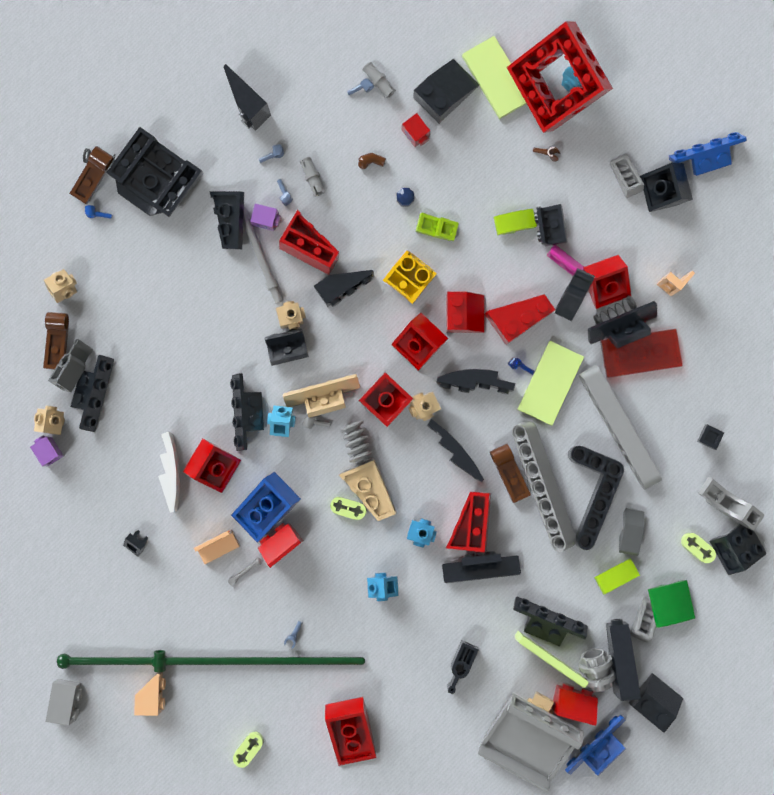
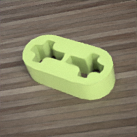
[330,497,366,520]
[681,533,716,563]
[233,732,263,768]

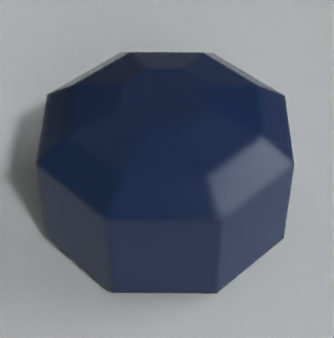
[397,188,414,207]

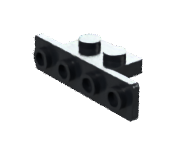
[588,301,657,349]
[70,355,114,432]
[230,373,264,451]
[442,551,521,583]
[513,597,588,647]

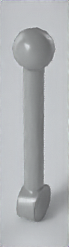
[228,558,262,585]

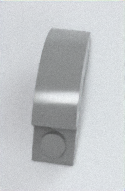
[698,477,765,531]

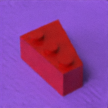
[484,294,556,345]

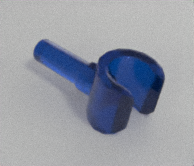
[508,358,535,375]

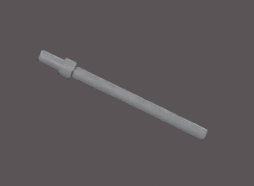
[243,207,282,304]

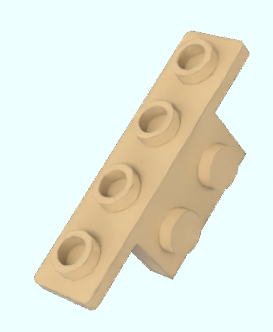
[283,374,360,418]

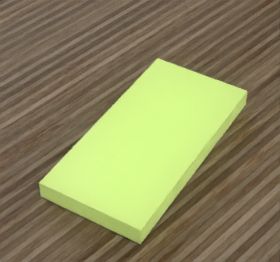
[462,36,527,120]
[517,341,584,426]
[515,631,589,688]

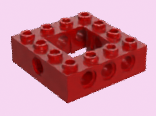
[506,21,613,133]

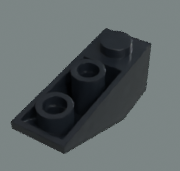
[314,270,374,307]

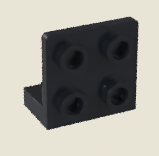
[709,524,766,575]

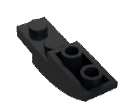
[436,369,516,394]

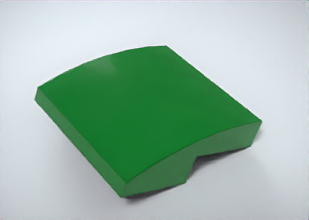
[648,580,695,628]

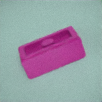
[547,245,584,276]

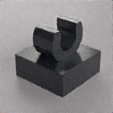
[697,424,724,450]
[123,530,148,557]

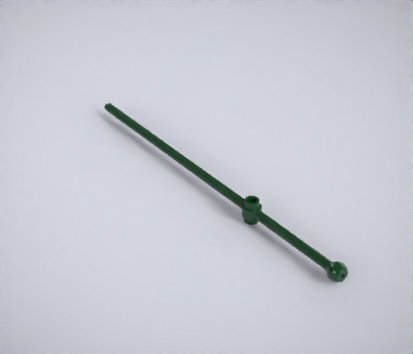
[57,650,365,673]

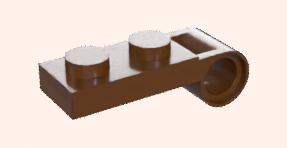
[69,146,114,204]
[43,312,69,370]
[490,444,531,503]

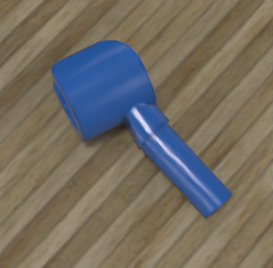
[85,205,112,219]

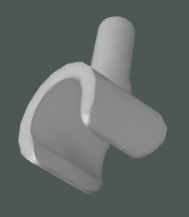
[302,417,330,429]

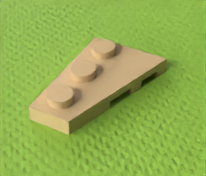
[339,460,397,521]

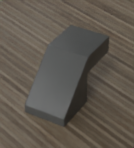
[619,508,644,556]

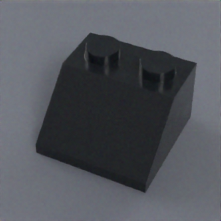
[640,162,693,212]
[628,673,683,733]

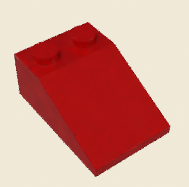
[325,697,377,766]

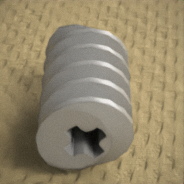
[341,421,373,463]

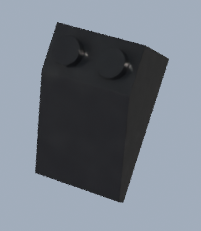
[413,59,479,124]
[223,64,271,131]

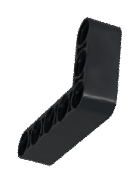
[568,446,624,550]

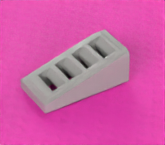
[610,154,644,198]
[630,597,656,642]

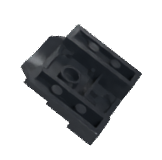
[106,127,203,217]

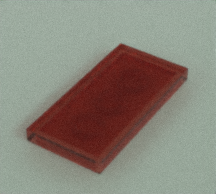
[600,329,683,378]

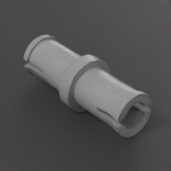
[362,62,396,98]
[300,157,325,196]

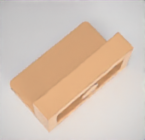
[657,271,695,296]
[194,529,240,564]

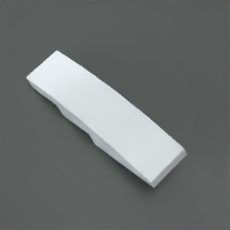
[158,432,180,513]

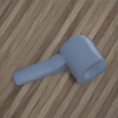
[347,78,374,95]
[259,145,284,163]
[277,179,292,206]
[284,621,302,649]

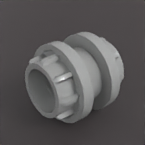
[578,649,616,692]

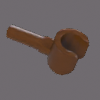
[533,147,561,162]

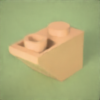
[134,672,166,716]

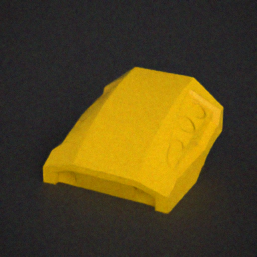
[383,250,437,304]

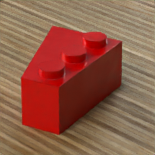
[279,209,339,275]
[446,492,491,552]

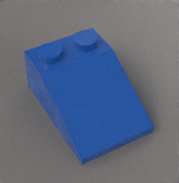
[231,472,301,543]

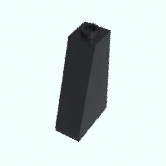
[606,619,641,701]

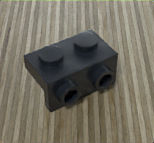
[534,204,568,247]
[265,329,309,366]

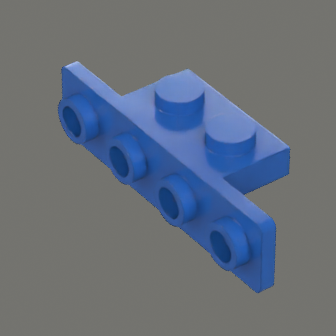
[669,132,747,176]
[565,715,626,776]

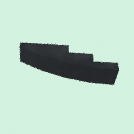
[427,419,484,483]

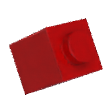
[401,113,431,147]

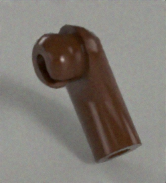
[358,153,386,169]

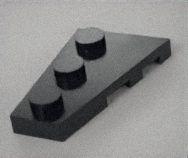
[209,191,245,250]

